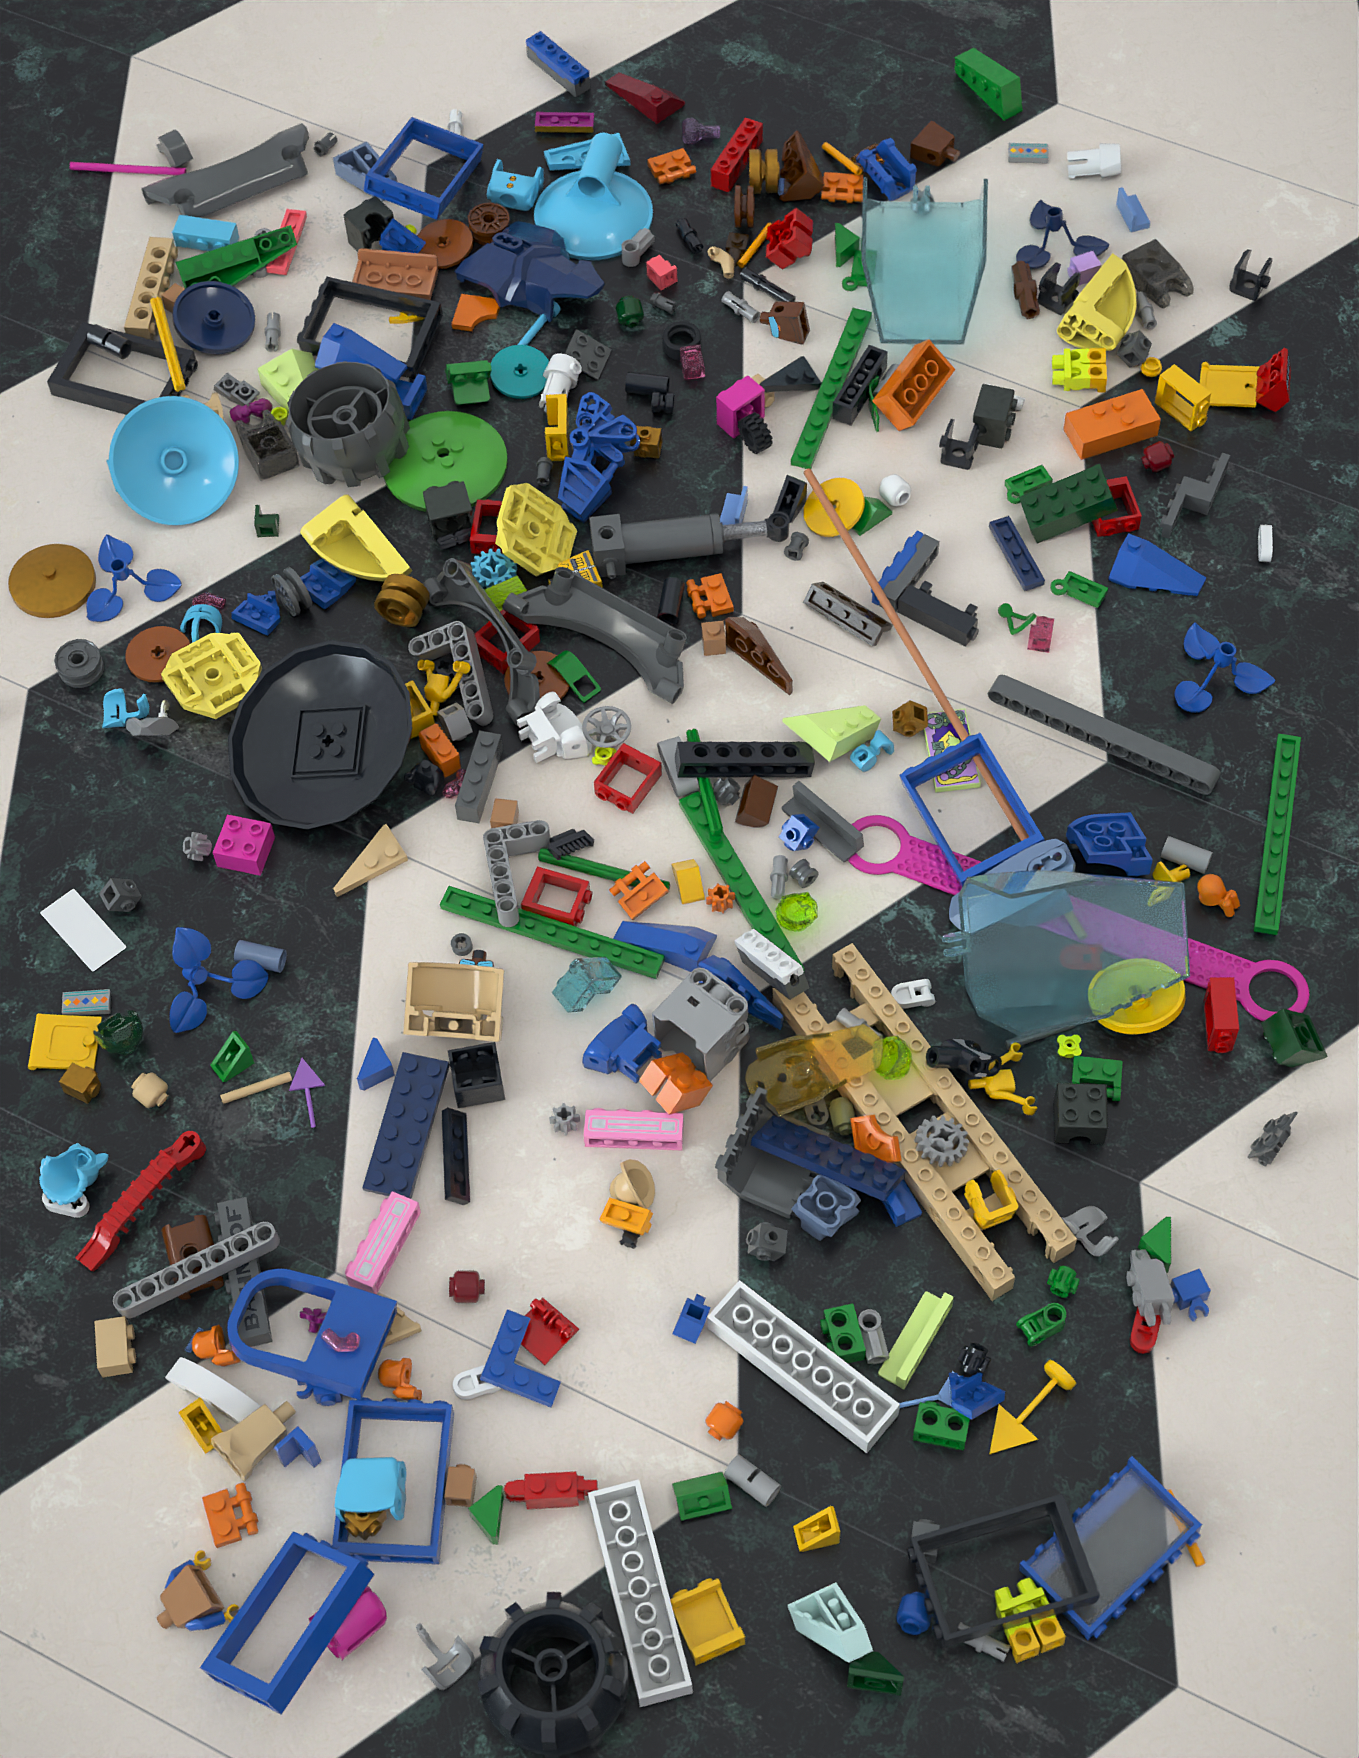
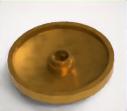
[8,544,96,618]

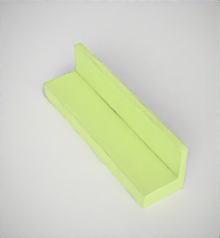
[878,1292,954,1389]

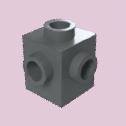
[1117,330,1152,368]
[99,878,142,912]
[746,1222,788,1261]

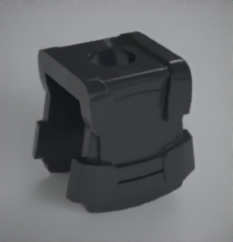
[1229,249,1273,301]
[1037,262,1081,315]
[939,419,979,470]

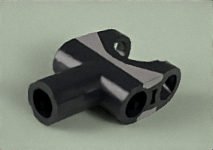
[926,1039,1002,1077]

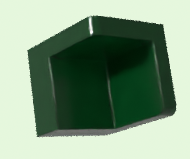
[254,505,280,537]

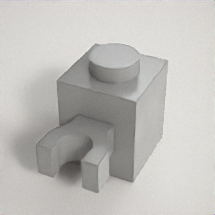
[437,702,473,741]

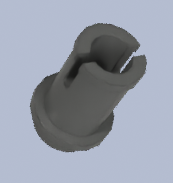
[314,132,337,156]
[650,293,677,314]
[536,457,553,486]

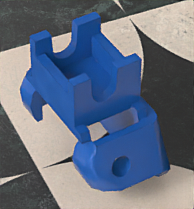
[582,1004,662,1084]

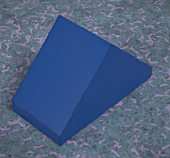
[357,1037,395,1091]

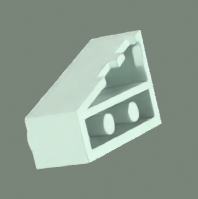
[788,1583,873,1662]

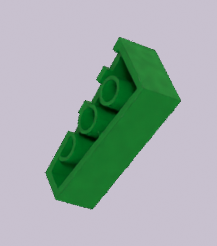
[955,48,1023,120]

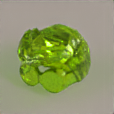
[775,892,818,932]
[873,1036,912,1080]

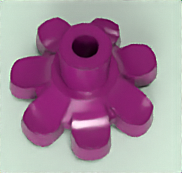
[300,1307,327,1333]

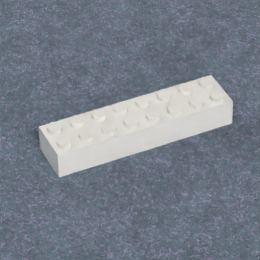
[707,1280,900,1453]
[588,1480,693,1707]

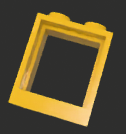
[1155,364,1211,431]

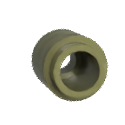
[829,1097,856,1135]

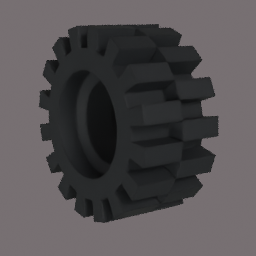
[738,412,773,454]

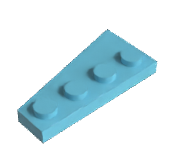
[544,133,630,170]

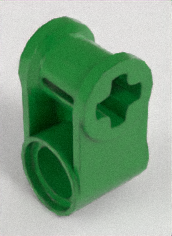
[1016,1303,1066,1347]

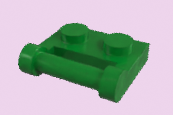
[1072,1056,1123,1101]

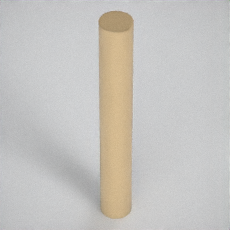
[220,1072,292,1104]

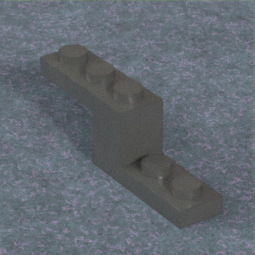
[1160,453,1230,539]

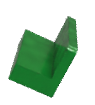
[672,1472,732,1521]

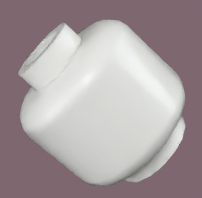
[879,474,911,506]

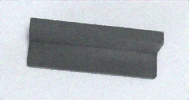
[782,781,864,862]

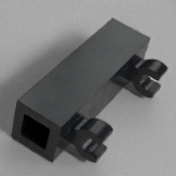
[898,581,979,647]

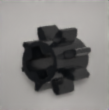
[957,1343,991,1375]

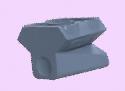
[792,1174,861,1241]

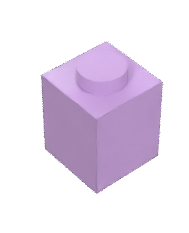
[1068,251,1101,285]

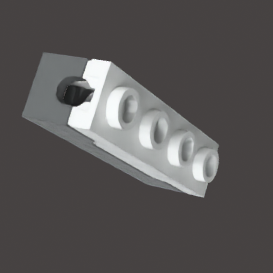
[734,929,809,1000]

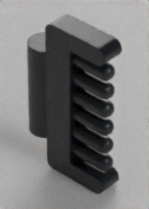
[547,829,594,860]

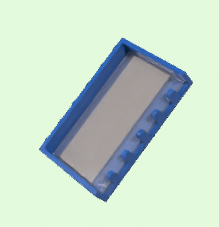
[1019,1456,1202,1640]

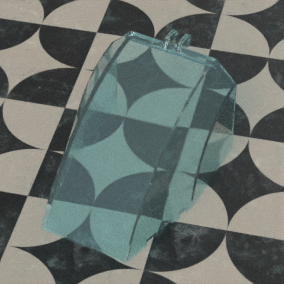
[861,177,988,345]
[942,870,1190,1037]

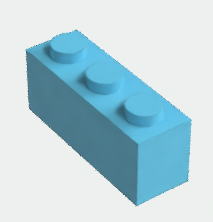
[172,215,239,251]

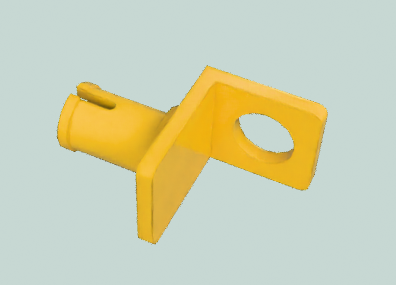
[1150,861,1190,906]

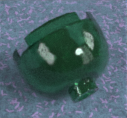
[93,1010,143,1055]

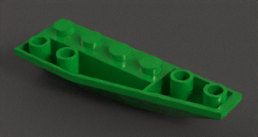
[175,225,298,289]

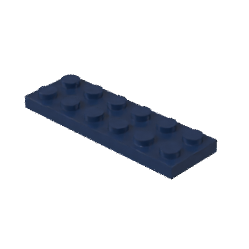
[362,1052,450,1199]
[751,1115,906,1201]

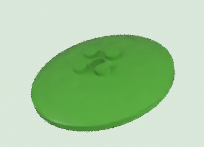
[383,411,507,512]

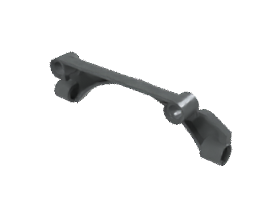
[141,123,309,218]
[423,558,540,726]
[503,567,687,704]

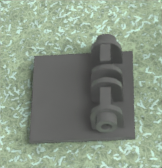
[565,329,612,381]
[1248,1111,1298,1166]

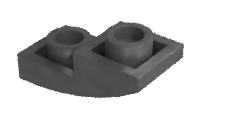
[214,373,260,406]

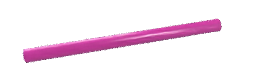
[70,162,186,175]

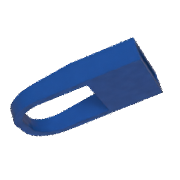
[227,1269,397,1400]

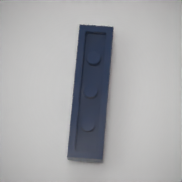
[989,516,1045,592]

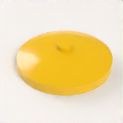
[1088,958,1186,1034]

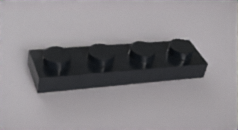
[442,1107,470,1205]

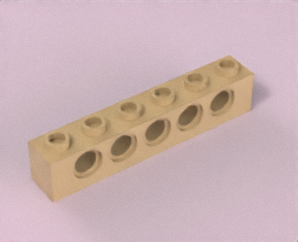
[124,237,178,340]

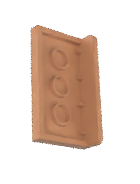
[352,248,439,300]

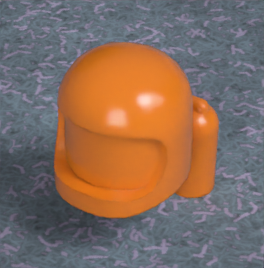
[1197,874,1240,917]
[192,1325,241,1366]
[378,1358,422,1400]

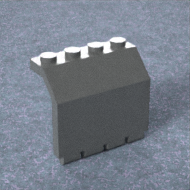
[715,1087,833,1219]

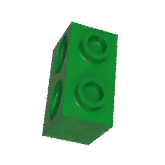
[820,1304,866,1363]
[913,1401,970,1451]

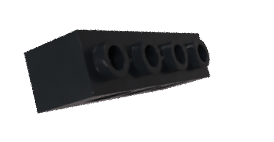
[832,345,888,425]

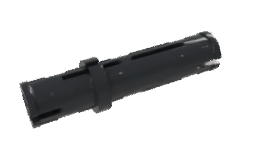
[740,267,796,302]

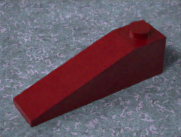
[605,72,685,124]

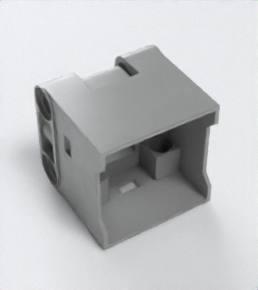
[652,968,749,1082]

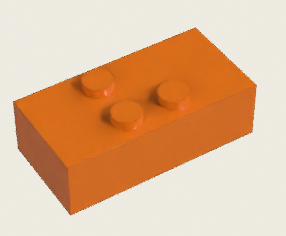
[872,339,956,431]
[1063,389,1161,460]

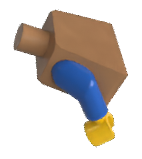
[157,1550,239,1631]

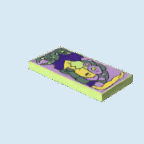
[923,709,981,793]

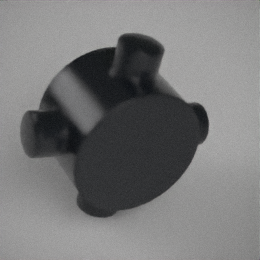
[619,1230,640,1249]

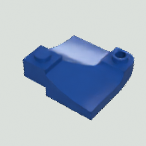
[1066,812,1153,876]

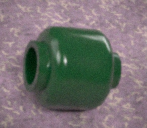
[616,295,644,328]

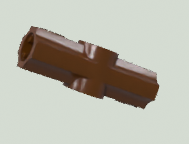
[1011,261,1040,319]

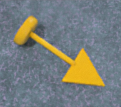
[990,1360,1076,1454]

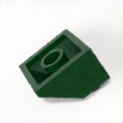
[847,1648,904,1696]

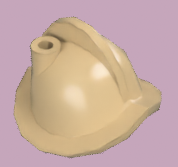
[609,1159,655,1209]

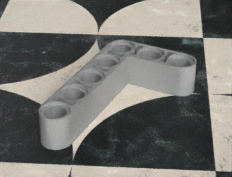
[408,621,493,726]
[483,820,551,927]

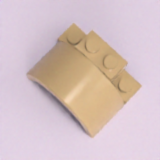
[403,962,504,1042]

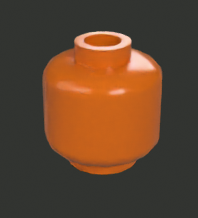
[705,1401,743,1441]

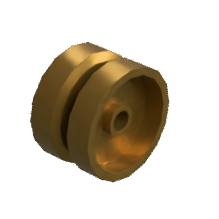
[749,149,779,193]
[374,573,430,627]

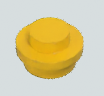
[1141,357,1162,377]

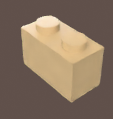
[95,1316,136,1377]

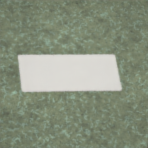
[40,889,126,971]

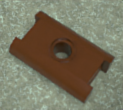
[161,1215,224,1299]

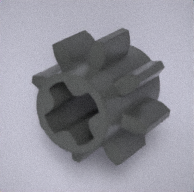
[713,777,740,805]

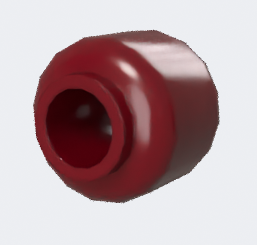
[1141,441,1175,472]
[449,1270,485,1303]

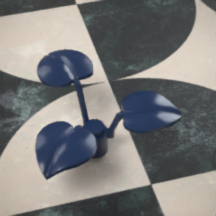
[1016,200,1110,269]

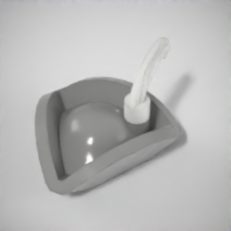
[126,700,179,736]

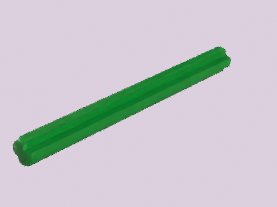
[686,728,723,836]
[538,848,670,895]

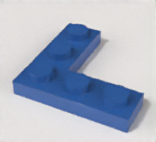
[480,1309,561,1408]

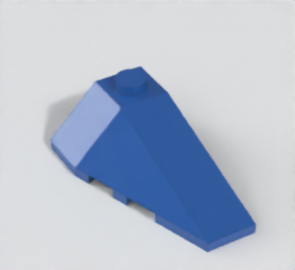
[315,323,407,382]
[1108,533,1206,596]
[613,921,717,972]
[698,955,783,1030]

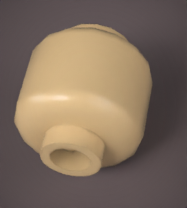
[131,1072,168,1108]

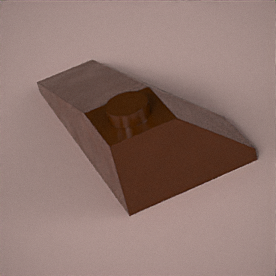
[779,130,824,201]
[725,617,793,695]

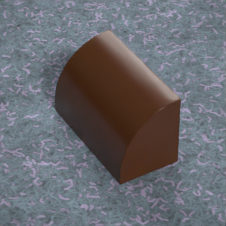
[735,775,778,827]

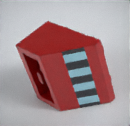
[1255,348,1291,412]

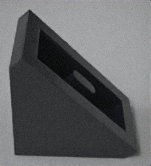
[773,475,807,523]

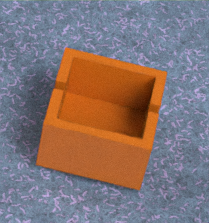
[639,1052,713,1115]

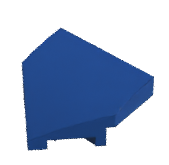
[379,218,426,253]
[231,591,280,636]
[949,1373,1005,1420]

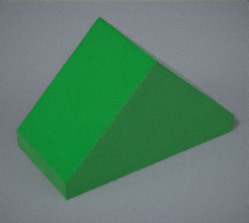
[835,223,860,267]
[852,496,892,536]
[210,1031,254,1082]
[1138,1216,1171,1273]
[468,1485,505,1545]

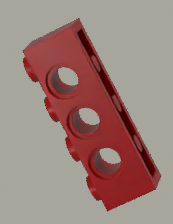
[711,117,763,192]

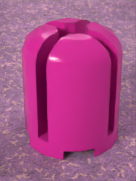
[309,1585,387,1660]

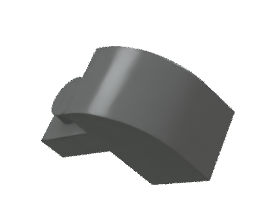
[156,129,193,167]

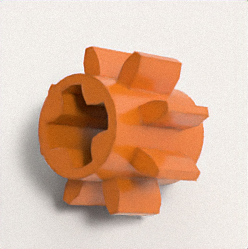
[706,883,735,914]

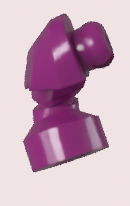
[230,398,273,427]

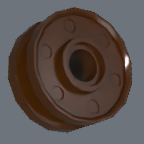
[734,185,754,228]
[468,202,510,245]

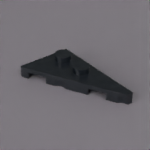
[759,356,822,392]

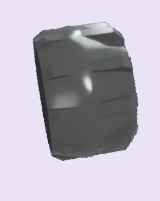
[286,361,410,487]

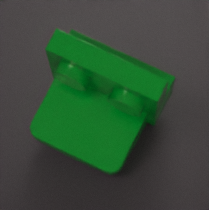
[445,360,492,405]

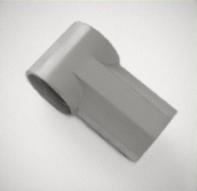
[622,228,655,267]
[858,1309,889,1365]

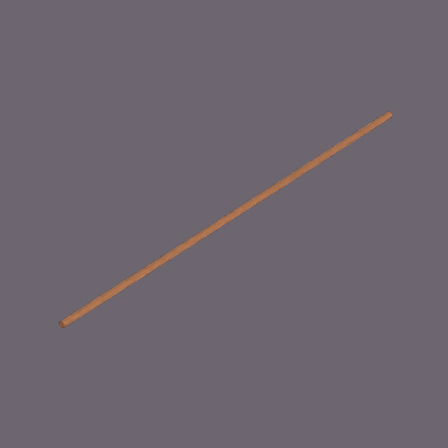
[803,468,1088,940]

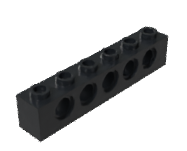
[675,741,815,778]

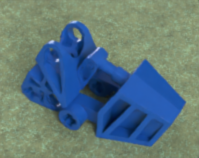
[558,392,640,523]

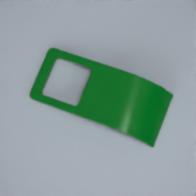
[868,376,879,432]
[547,650,601,703]

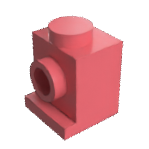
[646,255,677,290]

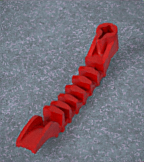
[75,1131,206,1272]

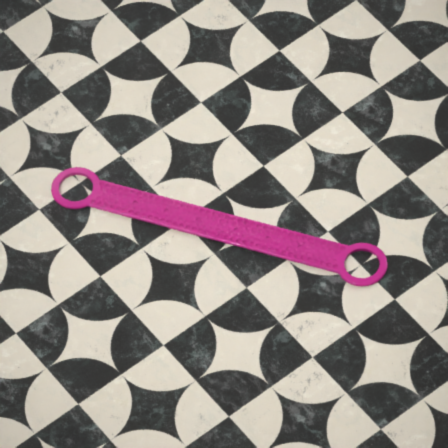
[848,815,1309,1021]

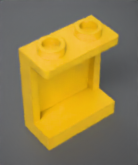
[545,394,569,461]
[670,1578,745,1665]

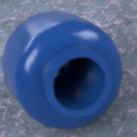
[896,1592,933,1635]

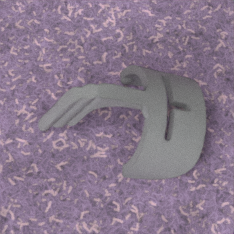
[1061,1206,1119,1256]
[416,1623,474,1690]

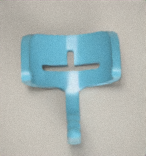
[180,604,222,643]
[102,689,149,728]

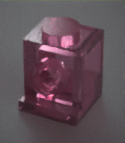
[680,345,705,380]
[1027,616,1054,653]

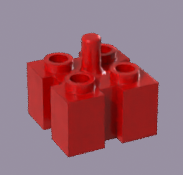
[766,208,813,270]

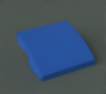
[300,558,356,609]

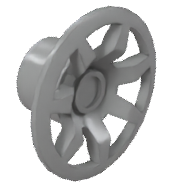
[582,706,631,748]

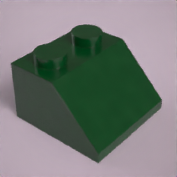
[1261,1008,1328,1067]

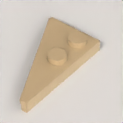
[333,824,408,897]

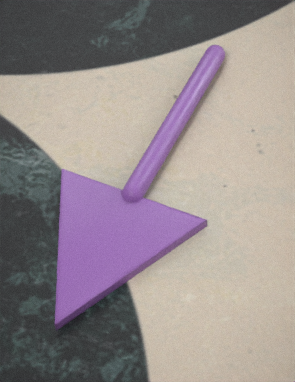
[289,1058,325,1128]

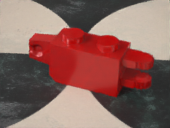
[504,1471,598,1509]

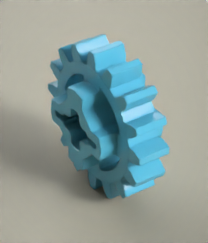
[471,548,517,588]

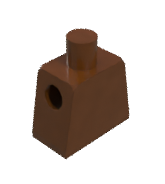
[910,121,960,166]

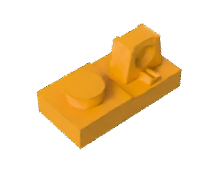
[599,1197,653,1236]

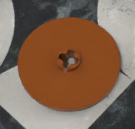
[417,219,473,269]
[126,626,190,682]
[504,651,570,700]

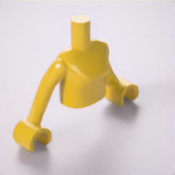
[417,659,470,716]
[968,1042,1037,1115]

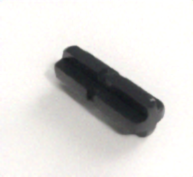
[437,527,471,550]

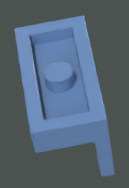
[1116,187,1150,232]
[720,486,748,525]

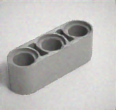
[657,736,699,798]

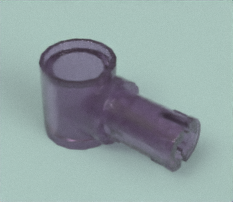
[682,118,720,145]

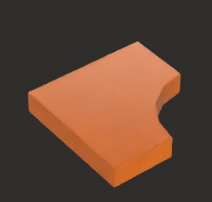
[452,294,500,332]
[850,1115,902,1163]

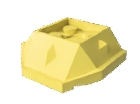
[495,483,577,576]
[161,633,262,719]

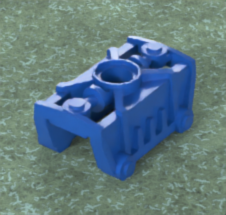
[856,138,917,202]

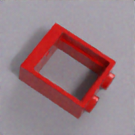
[1092,476,1142,537]
[470,499,503,554]
[475,609,540,674]
[594,743,662,814]
[521,866,593,927]
[1203,977,1239,1053]

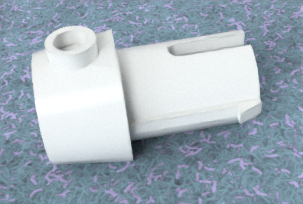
[1067,143,1121,179]
[539,354,582,413]

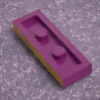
[535,112,594,133]

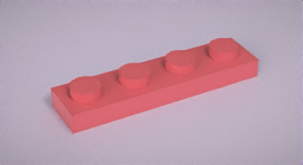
[266,209,307,275]

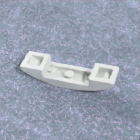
[165,1357,261,1424]

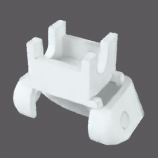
[517,691,592,763]

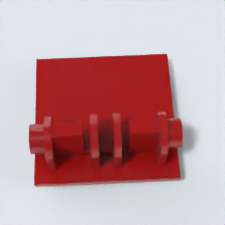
[521,1297,579,1365]

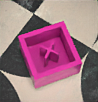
[716,375,765,439]
[213,814,275,876]

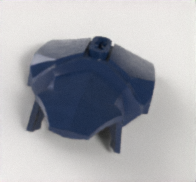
[455,221,605,323]

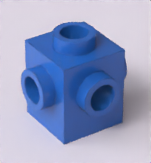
[779,814,820,851]

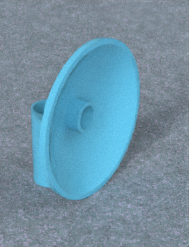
[534,133,653,260]
[106,396,239,525]

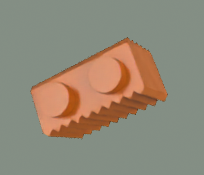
[418,723,461,778]

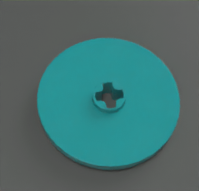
[490,345,549,399]

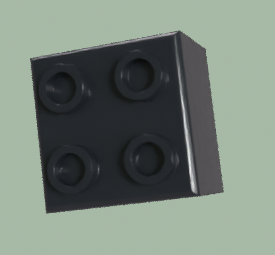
[447,1042,505,1108]

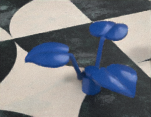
[86,534,182,622]
[1175,623,1275,712]
[170,927,268,1033]

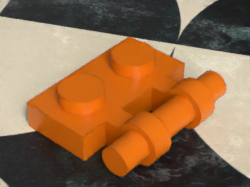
[647,148,696,184]
[821,172,864,203]
[686,573,734,619]
[609,861,669,920]
[202,1483,259,1548]

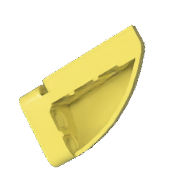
[1057,253,1137,351]
[300,494,413,581]

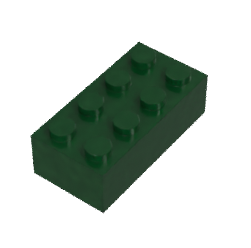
[1019,464,1118,543]

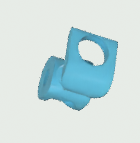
[850,730,894,772]

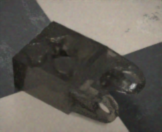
[1122,239,1194,308]
[235,409,299,481]

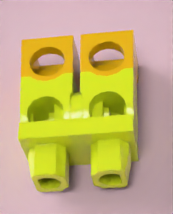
[1052,348,1107,392]
[994,1577,1066,1663]

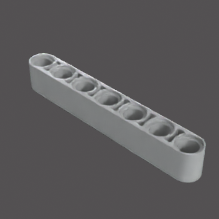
[113,1222,280,1318]

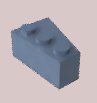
[333,141,397,202]

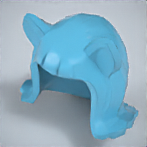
[39,1143,109,1205]

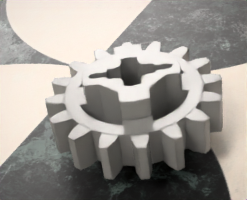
[914,1115,969,1167]

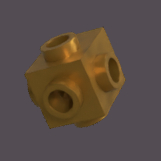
[630,426,663,458]
[892,700,928,737]
[344,1510,387,1541]

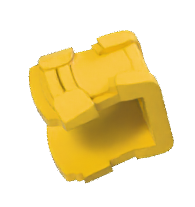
[964,1169,1018,1229]

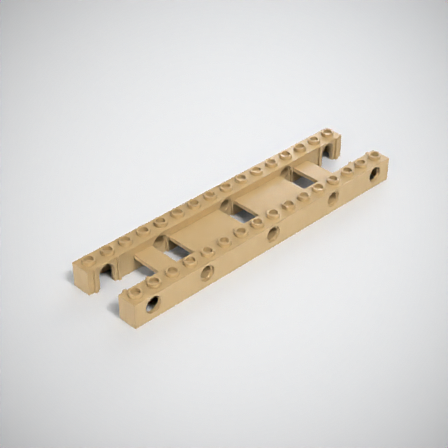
[773,943,1077,1301]

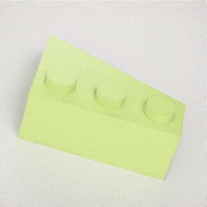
[257,349,318,413]
[782,705,881,762]

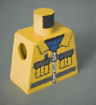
[548,550,602,588]

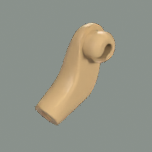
[708,246,734,278]

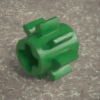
[1047,1266,1080,1297]

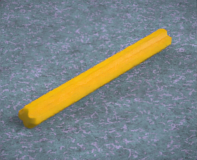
[150,296,186,392]

